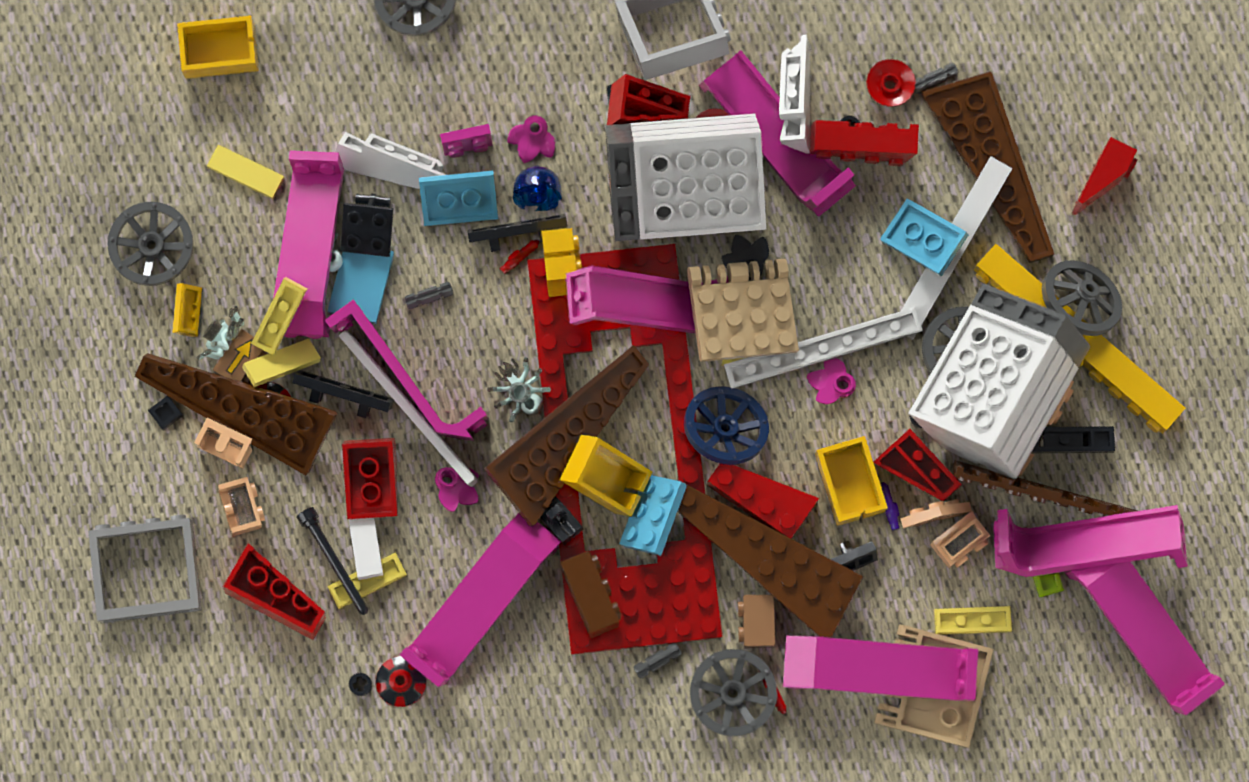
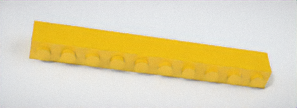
[974,244,1186,434]

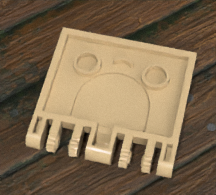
[687,259,799,362]
[874,625,993,748]

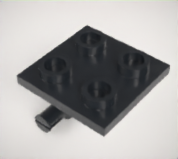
[340,193,394,257]

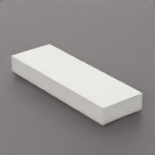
[348,518,384,580]

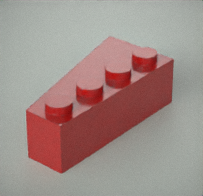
[809,120,919,166]
[707,464,819,539]
[223,543,326,641]

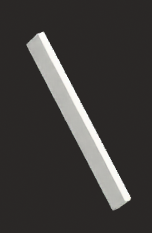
[901,157,1012,340]
[724,307,923,389]
[339,330,478,487]

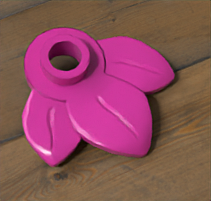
[507,115,555,163]
[806,358,856,404]
[435,467,479,512]

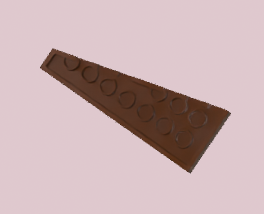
[922,71,1054,263]
[484,345,649,527]
[134,353,337,476]
[952,460,1139,517]
[677,483,863,638]

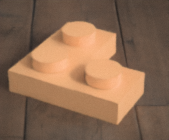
[900,499,972,528]

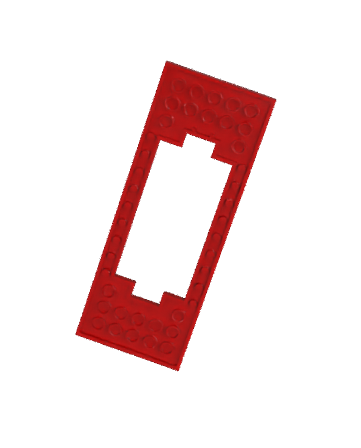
[527,243,723,655]

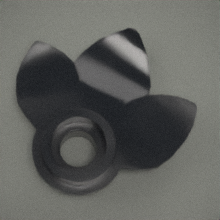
[721,235,769,281]

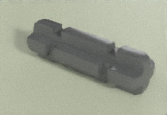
[914,63,959,94]
[405,282,453,309]
[634,643,681,679]

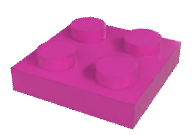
[440,124,493,158]

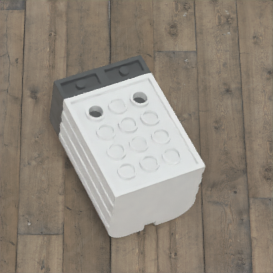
[605,113,766,241]
[909,283,1090,479]

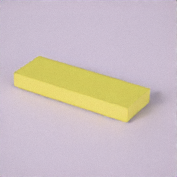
[207,144,285,199]
[251,277,308,355]
[242,338,321,387]
[327,552,407,610]
[934,606,1012,635]

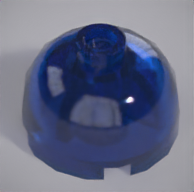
[512,165,562,211]

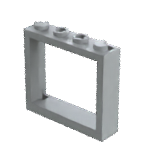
[614,0,731,80]
[88,515,202,624]

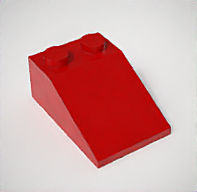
[1071,137,1138,215]
[342,438,398,519]

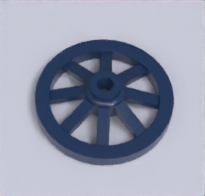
[684,386,769,465]

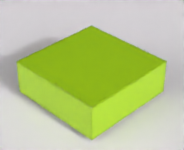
[1032,572,1064,598]

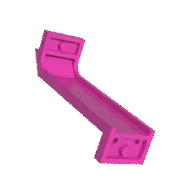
[699,50,856,217]
[273,150,344,339]
[566,266,729,333]
[325,300,489,441]
[993,505,1188,577]
[400,513,561,688]
[1064,561,1225,716]
[783,636,978,701]

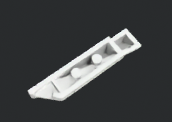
[779,35,810,154]
[336,132,445,189]

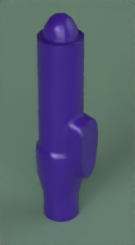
[880,482,900,531]

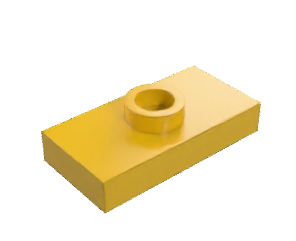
[172,283,202,337]

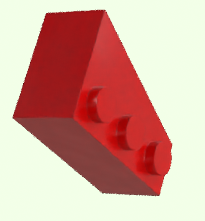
[607,74,691,125]
[873,429,962,502]

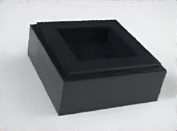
[148,396,183,431]

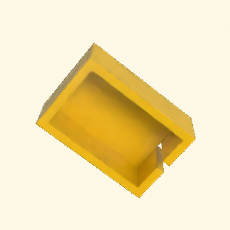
[177,15,259,79]
[542,228,582,297]
[560,435,652,517]
[815,436,888,526]

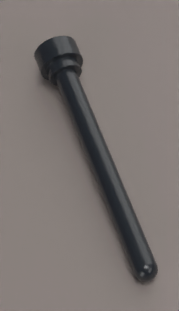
[296,507,368,615]

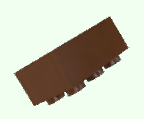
[560,550,622,639]

